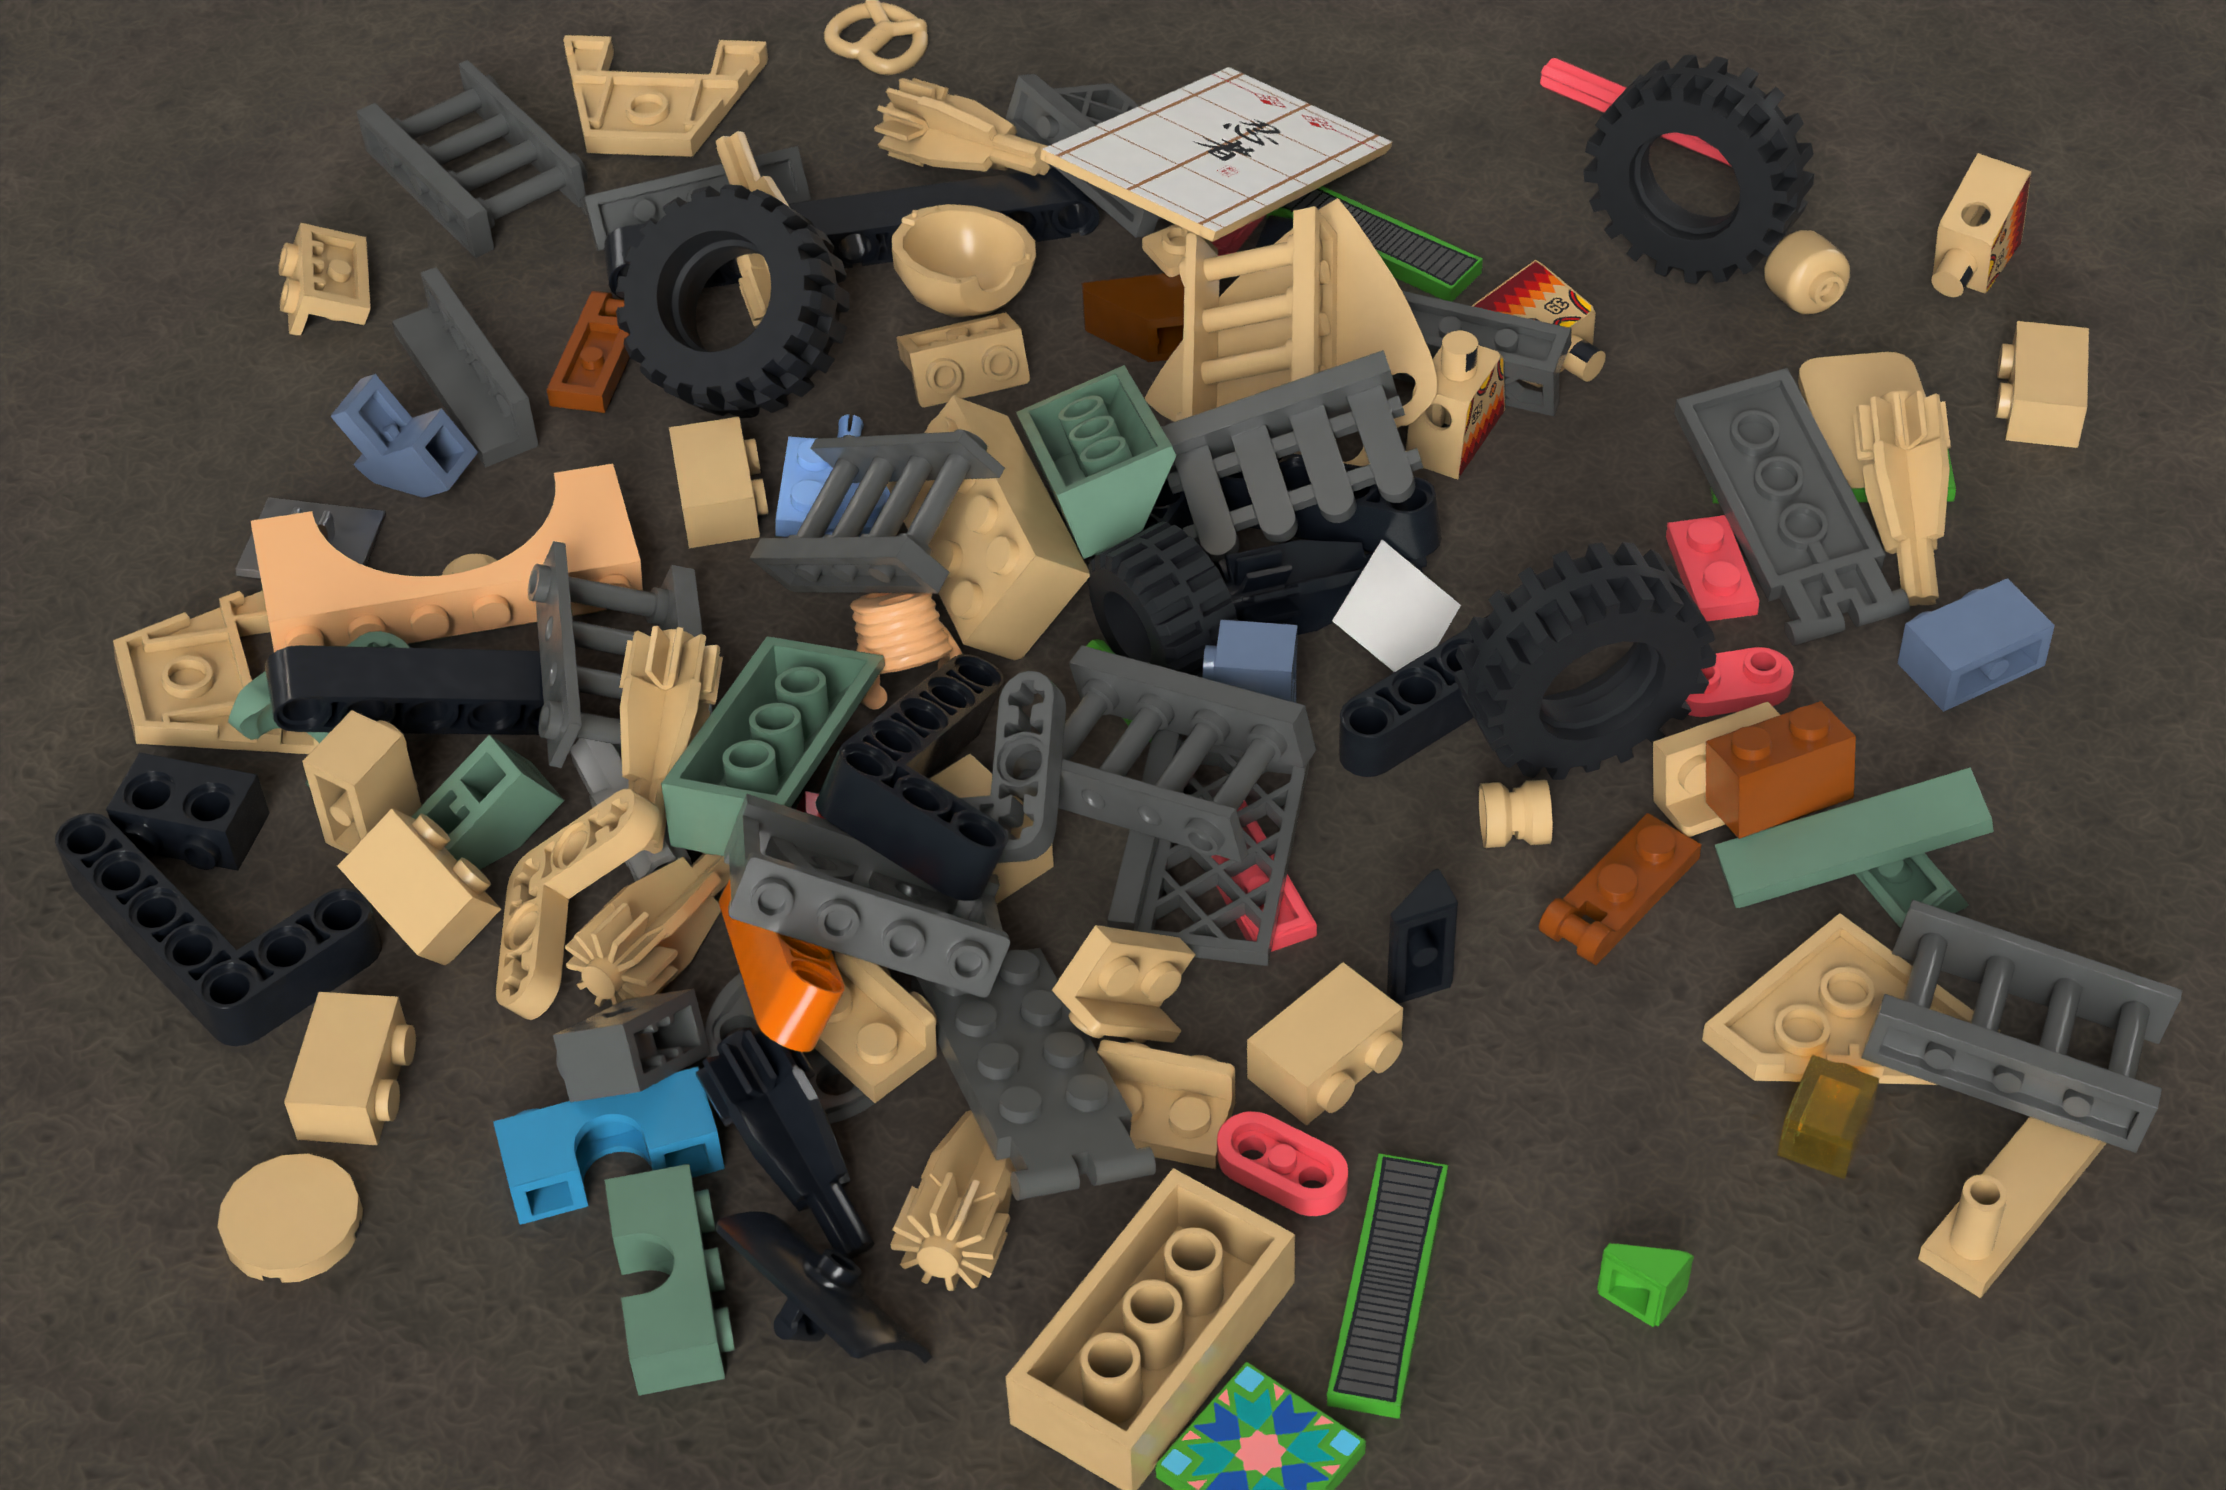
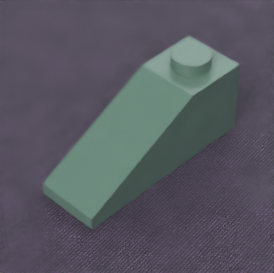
[411,735,564,870]

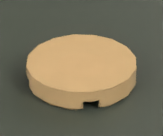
[218,1154,363,1283]

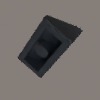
[1387,869,1458,1004]

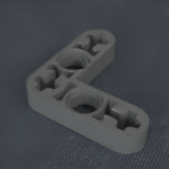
[960,671,1066,863]

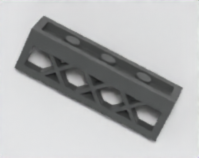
[580,146,811,251]
[392,267,539,467]
[1392,291,1572,416]

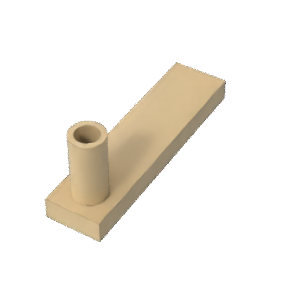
[1918,1117,2107,1298]

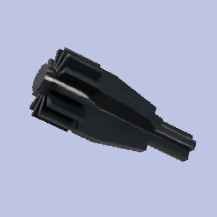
[1217,540,1427,635]
[695,1027,875,1260]

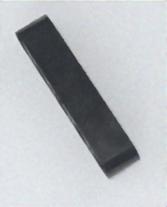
[1339,614,1490,777]
[265,645,581,735]

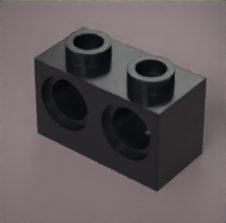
[106,752,270,871]

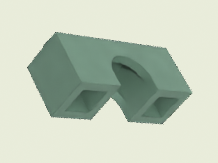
[605,1164,735,1396]

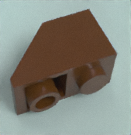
[1082,273,1185,362]

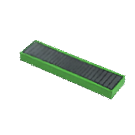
[1267,186,1482,302]
[1327,1154,1448,1419]

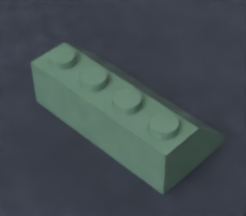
[1016,365,1176,559]
[661,636,885,856]

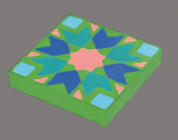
[1155,1362,1366,1490]

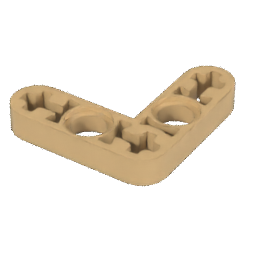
[496,789,660,1020]

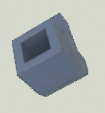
[330,374,478,498]

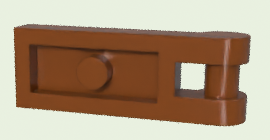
[547,291,631,413]
[1538,813,1702,965]

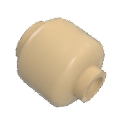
[1764,230,1850,315]

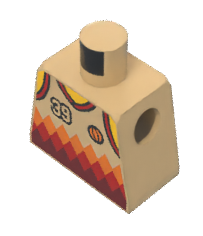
[1931,153,2032,297]
[1472,260,1606,388]
[1405,331,1505,480]

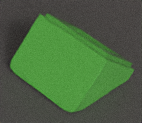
[1597,1243,1694,1327]

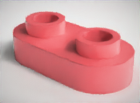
[1685,647,1794,717]
[1217,1111,1348,1216]

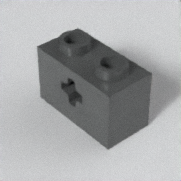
[553,988,711,1102]

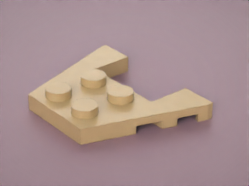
[563,35,768,157]
[113,591,319,754]

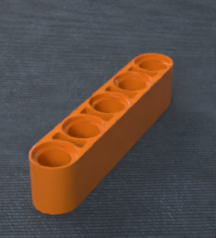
[719,878,845,1052]

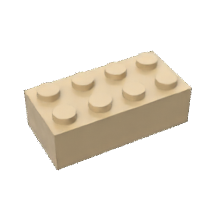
[887,396,1090,661]
[1006,1168,1295,1490]

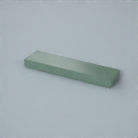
[1715,767,1994,908]

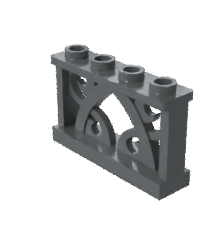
[724,794,1010,997]

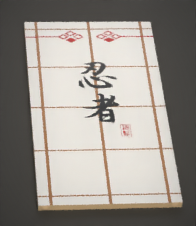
[1040,67,1392,242]

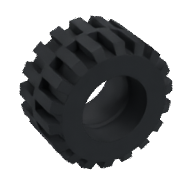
[1087,522,1238,677]

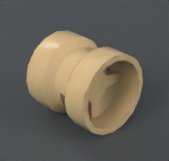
[1479,779,1553,848]

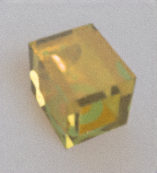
[1777,1055,1880,1179]

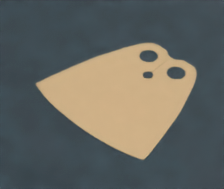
[1144,198,1438,467]

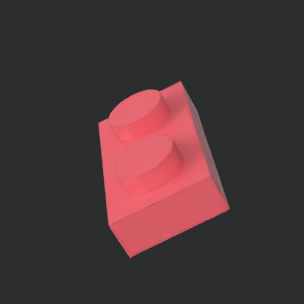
[1666,515,1760,622]

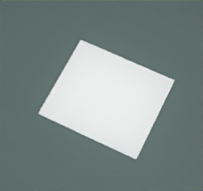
[1332,540,1461,672]

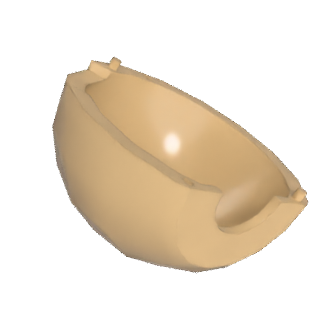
[892,204,1036,318]

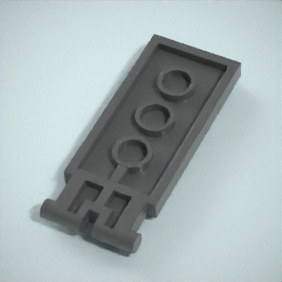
[1674,368,1910,646]
[911,948,1156,1200]

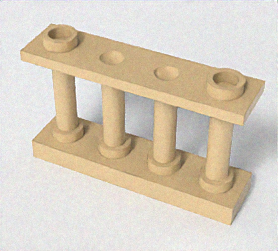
[1175,206,1337,440]

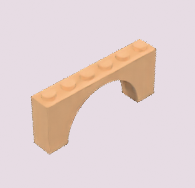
[250,464,643,652]

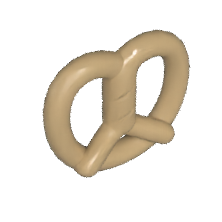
[824,0,928,75]

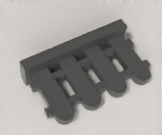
[1161,350,1423,563]

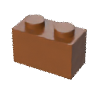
[1706,701,1856,839]

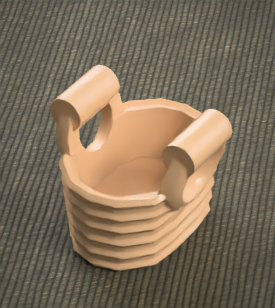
[850,593,962,710]

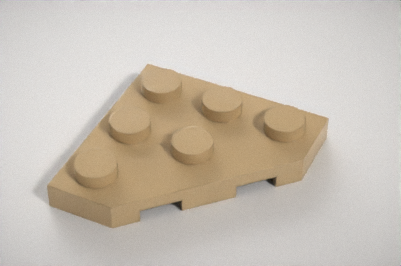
[1702,913,2000,1085]

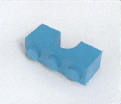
[493,1067,725,1225]

